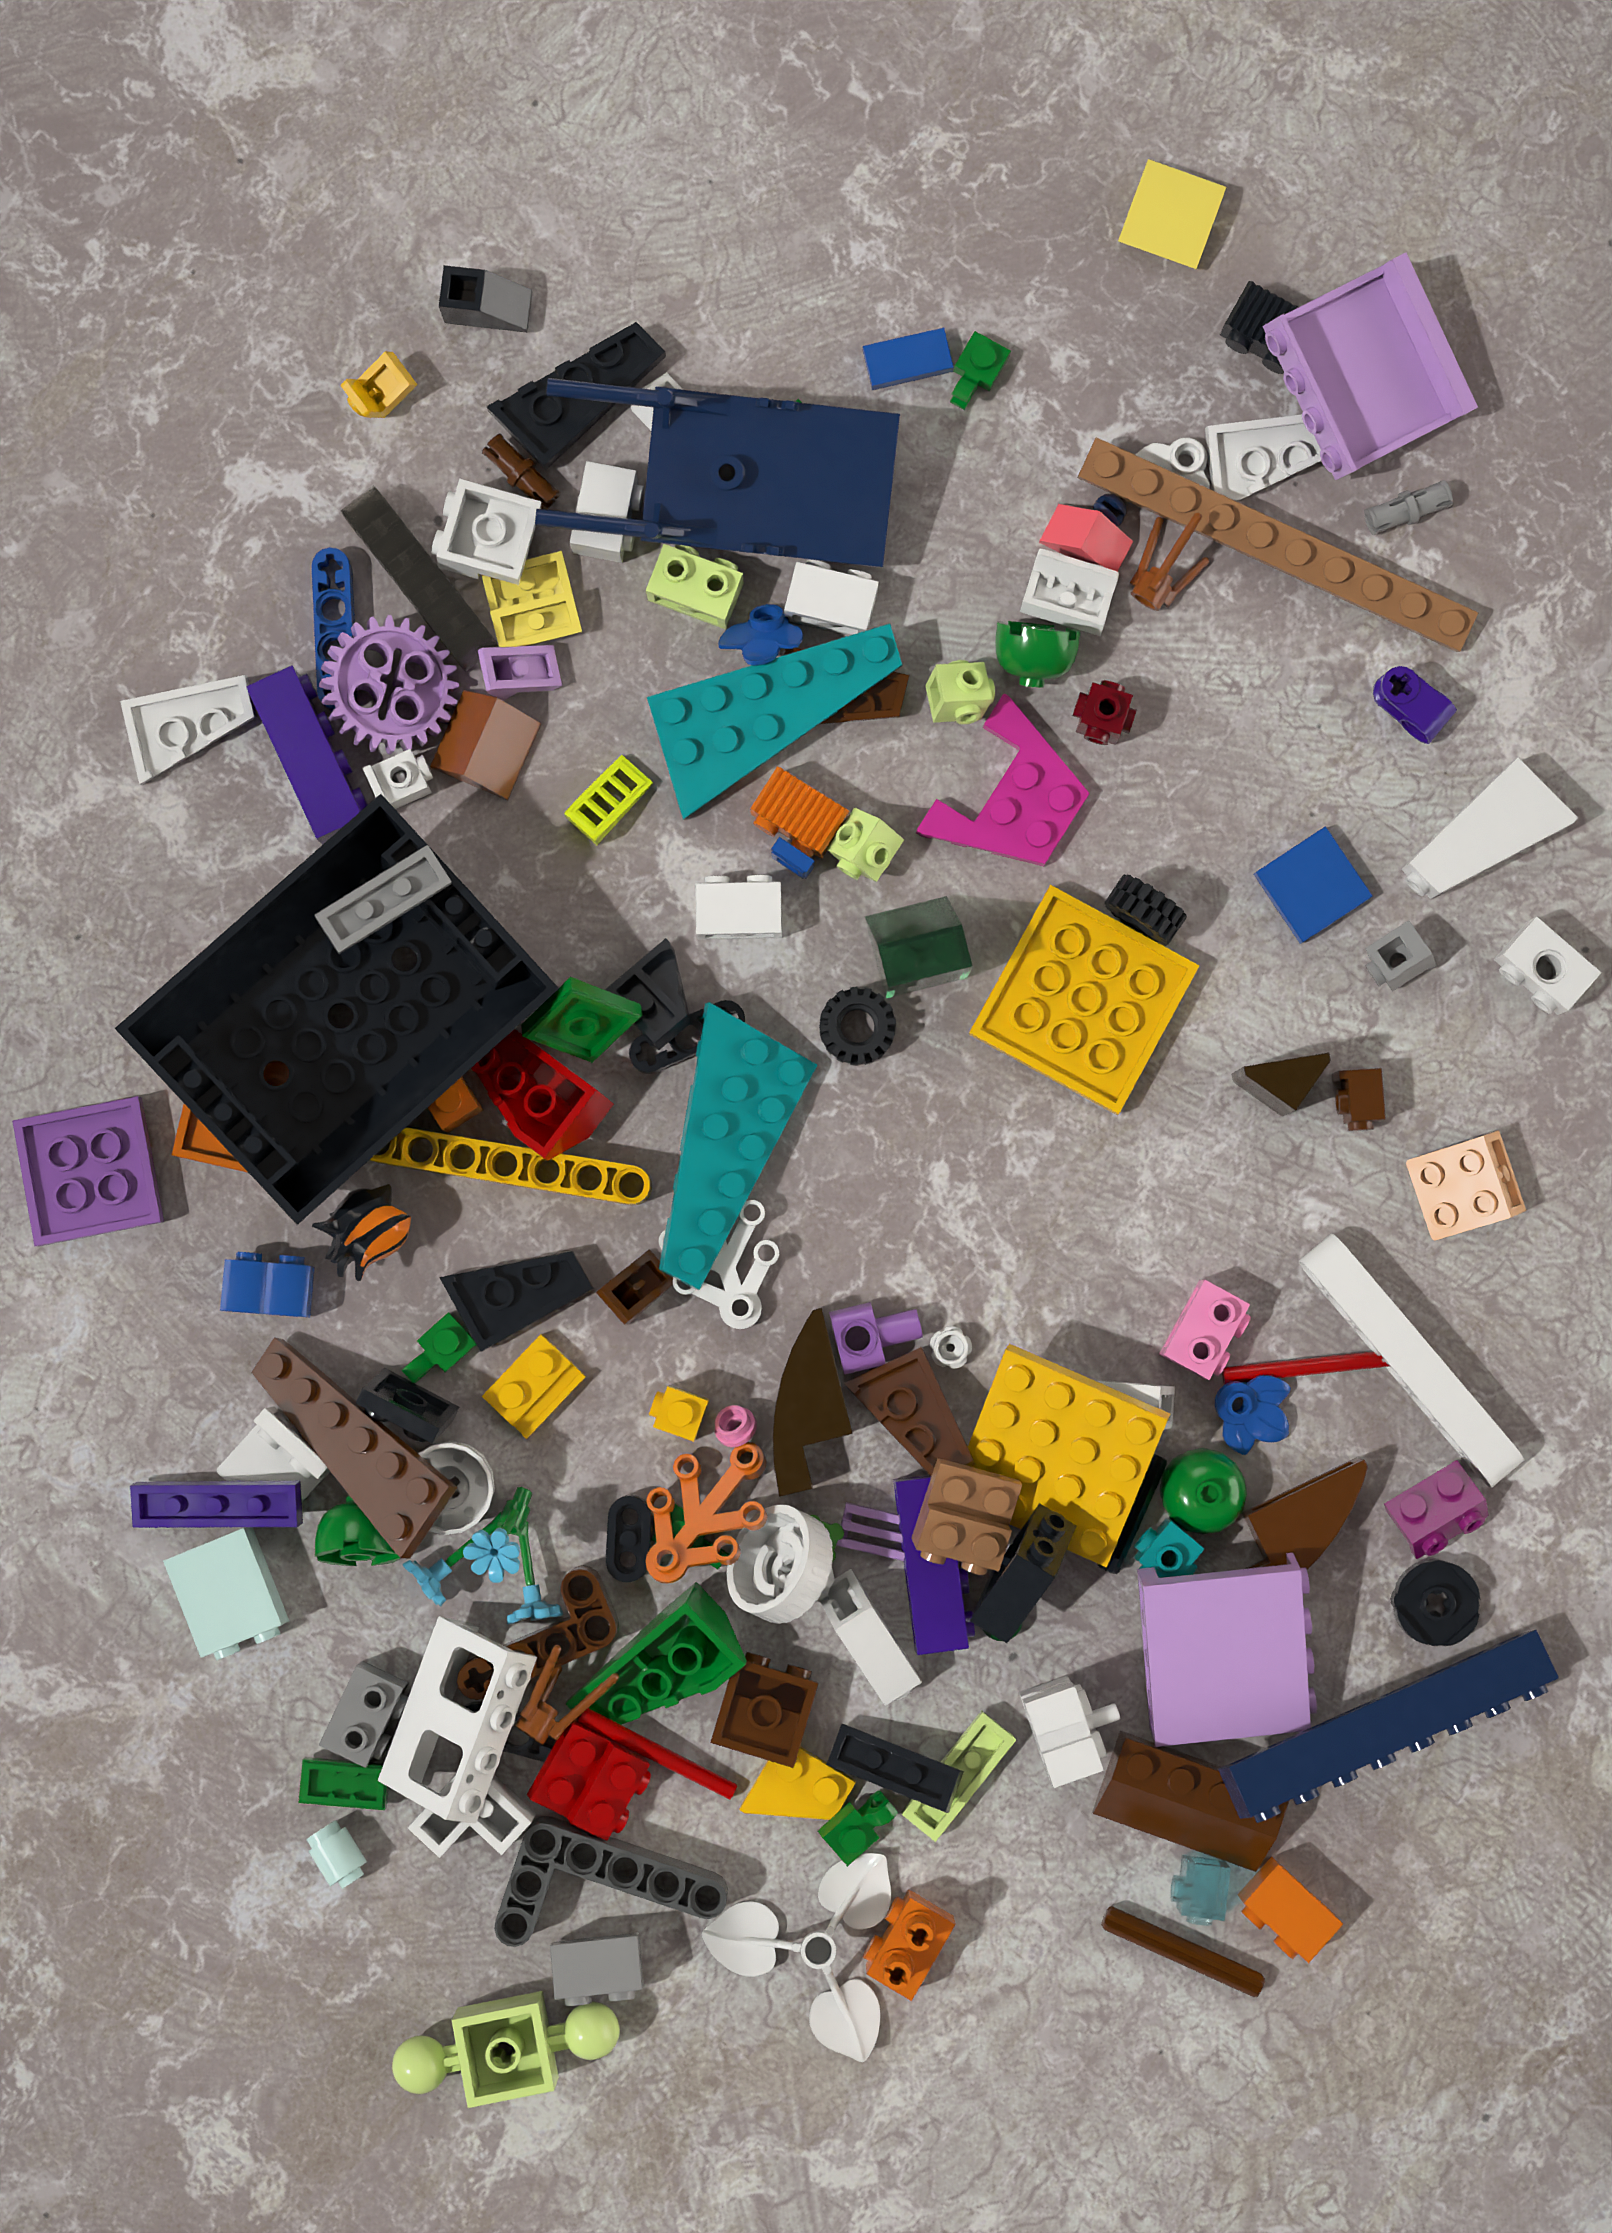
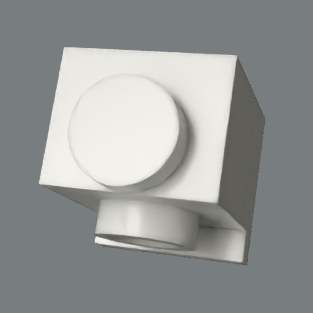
[363,749,434,809]

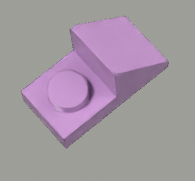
[478,645,562,701]

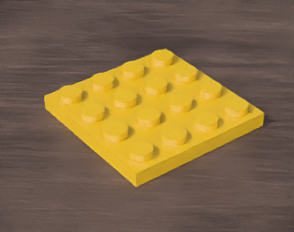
[969,885,1200,1115]
[968,1343,1171,1568]

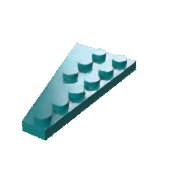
[647,624,903,820]
[659,1002,817,1290]

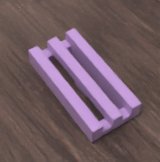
[837,1502,905,1561]

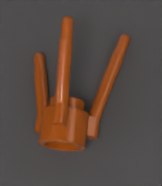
[1130,513,1209,611]
[514,1645,619,1745]

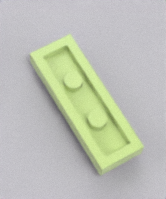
[901,1710,1016,1842]

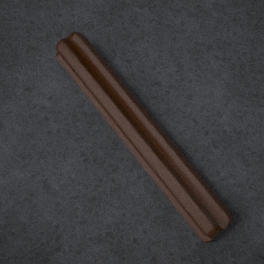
[1101,1906,1265,1997]

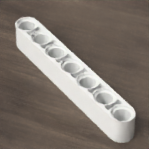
[1299,1234,1524,1488]

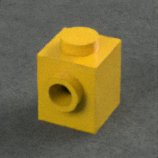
[649,1385,710,1442]

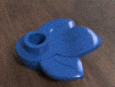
[718,604,803,666]
[1215,1375,1291,1455]

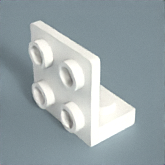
[217,1406,330,1502]

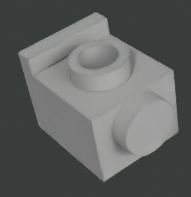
[1365,920,1436,991]

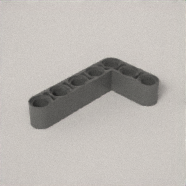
[494,1816,728,1947]

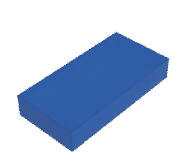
[862,327,954,390]

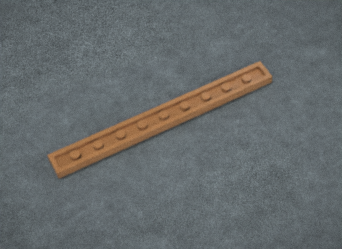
[1077,437,1478,652]

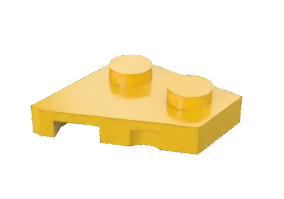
[739,1746,856,1820]

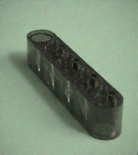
[340,485,499,672]

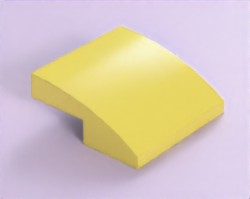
[1118,159,1227,269]
[481,551,582,647]

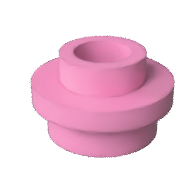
[715,1405,757,1447]

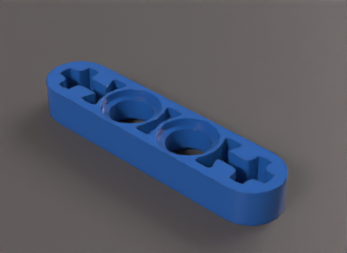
[312,547,358,712]

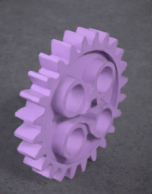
[319,615,459,755]

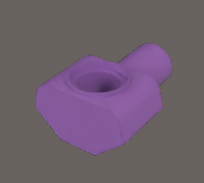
[829,1302,923,1375]

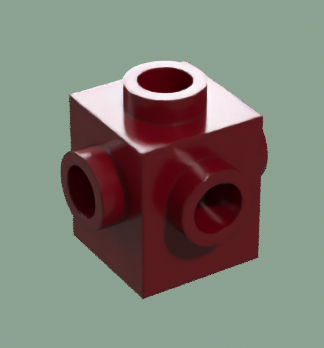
[1072,680,1137,745]

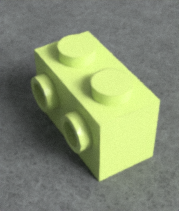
[646,544,744,630]

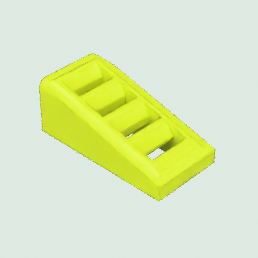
[564,755,653,845]

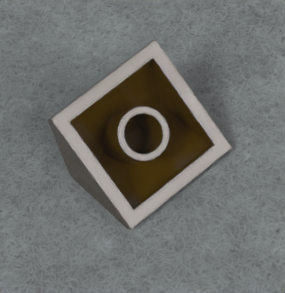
[1231,1052,1331,1116]

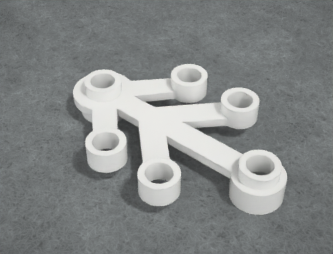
[659,1200,779,1329]

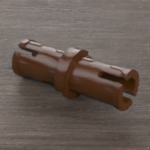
[482,433,561,510]

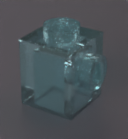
[1170,1855,1231,1926]

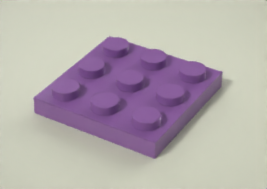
[12,1096,164,1247]

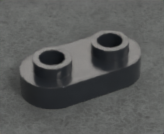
[606,1495,652,1582]

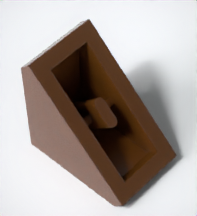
[596,1249,673,1325]

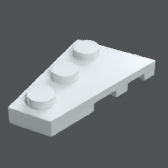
[1205,414,1321,501]
[120,675,256,785]

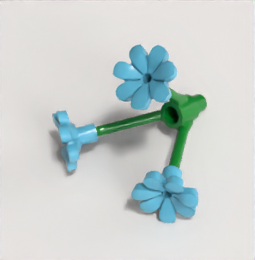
[402,1487,563,1624]

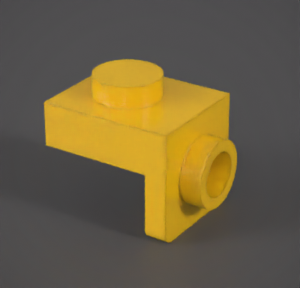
[341,351,418,418]

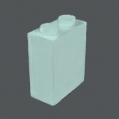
[163,1527,289,1661]

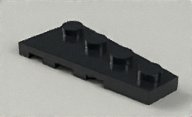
[486,322,666,470]

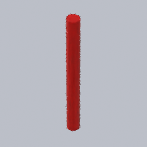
[1222,1351,1390,1384]
[577,1708,737,1800]

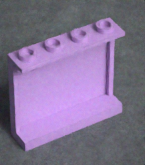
[1263,252,1478,480]
[1137,1553,1317,1747]

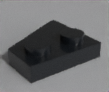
[605,938,691,1050]

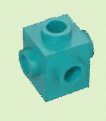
[1133,1518,1204,1578]

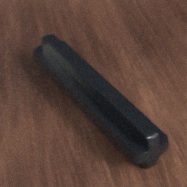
[1097,1454,1167,1574]

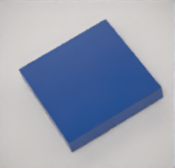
[1253,826,1372,944]

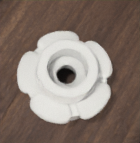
[930,1326,972,1369]

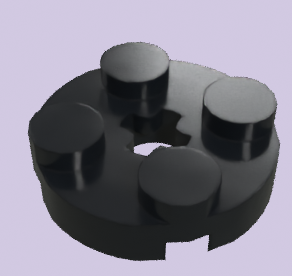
[1390,1558,1481,1646]

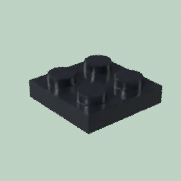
[355,1368,460,1444]

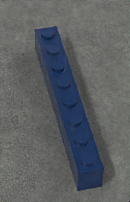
[1218,1630,1559,1823]

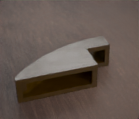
[773,1308,853,1497]

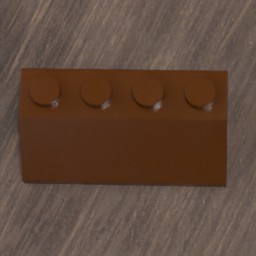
[1092,1730,1290,1872]

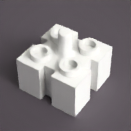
[1019,1676,1120,1788]

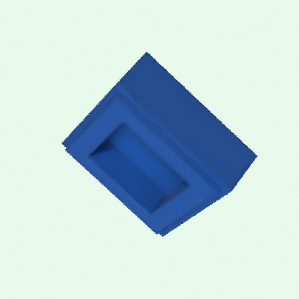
[771,837,815,879]

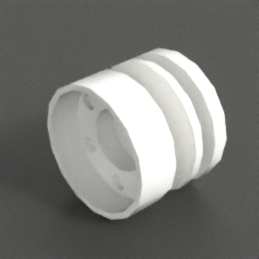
[418,1441,495,1535]

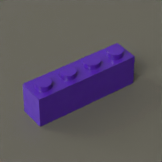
[246,665,368,845]
[893,1475,975,1655]

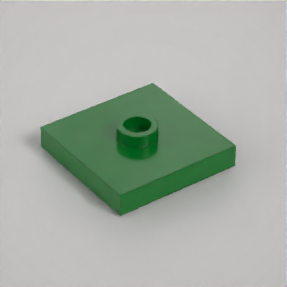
[521,976,642,1063]

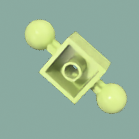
[392,1991,620,2108]

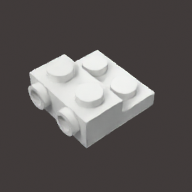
[431,479,541,585]

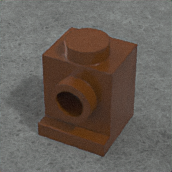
[1332,1068,1386,1132]

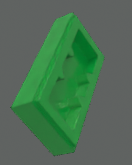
[298,1757,389,1810]

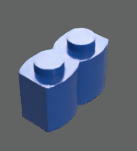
[220,1252,315,1318]

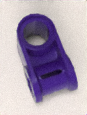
[1373,666,1457,744]

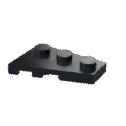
[439,1251,594,1352]

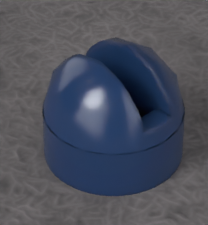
[1092,494,1126,527]

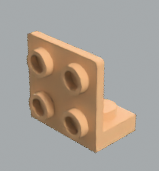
[1406,1130,1527,1241]

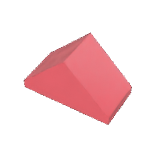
[1039,504,1133,572]

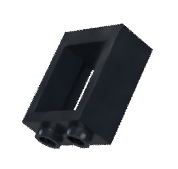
[970,1503,1077,1643]

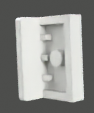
[1020,549,1119,636]

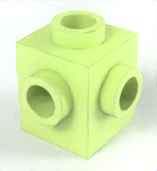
[925,660,995,724]
[826,808,904,882]

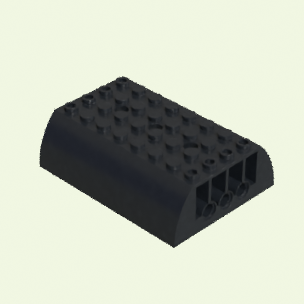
[114,794,559,1225]

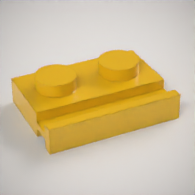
[481,1334,587,1439]

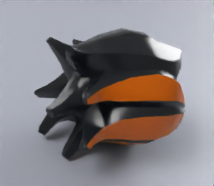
[312,1184,411,1282]

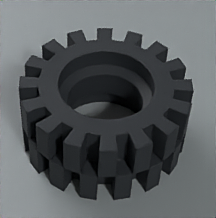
[1104,874,1187,946]
[819,986,896,1066]

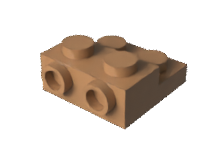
[911,1458,1022,1575]

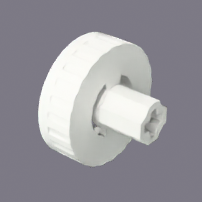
[727,1505,835,1624]

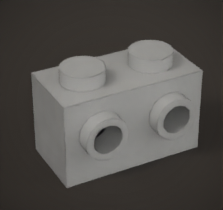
[319,1661,409,1768]
[550,1932,644,2006]

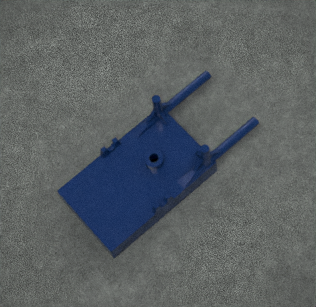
[535,378,900,567]

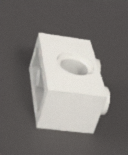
[1494,916,1602,1015]

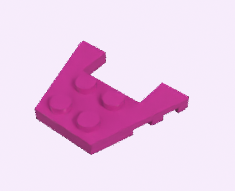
[916,693,1090,867]

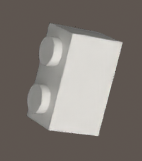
[570,461,644,563]
[784,559,879,636]
[695,875,782,940]

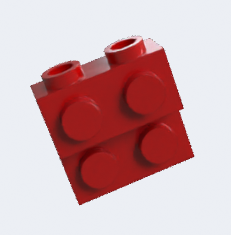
[527,1720,651,1841]

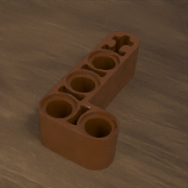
[457,1565,619,1700]

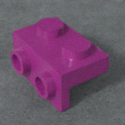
[1384,1460,1489,1559]

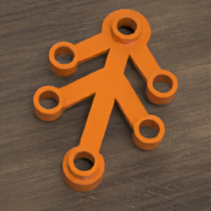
[646,1442,767,1584]

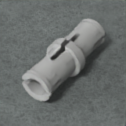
[1364,480,1453,535]

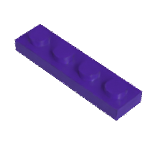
[130,1481,303,1528]

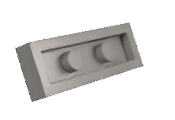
[315,845,452,954]

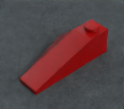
[471,1029,614,1161]

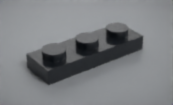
[826,1724,964,1813]

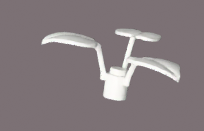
[702,1853,891,2062]

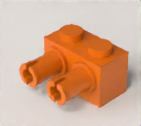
[863,1890,956,2001]

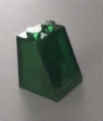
[865,896,973,999]

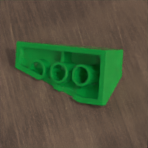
[565,1582,747,1725]

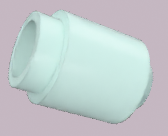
[306,1820,367,1889]

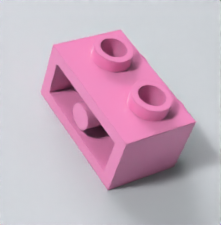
[1159,1279,1251,1380]

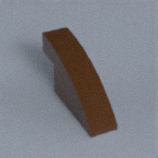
[1241,1457,1368,1570]

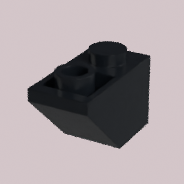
[439,265,532,333]

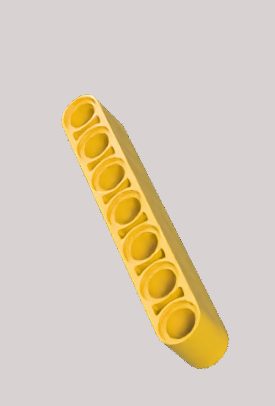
[370,1128,652,1205]

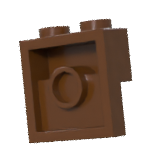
[710,1651,819,1768]

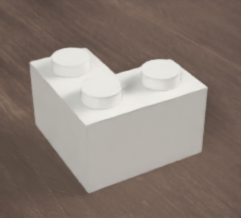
[408,1774,536,1858]

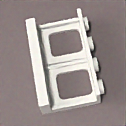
[378,1616,537,1824]

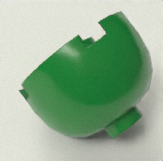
[995,621,1080,688]
[1159,1448,1247,1535]
[315,1496,400,1566]

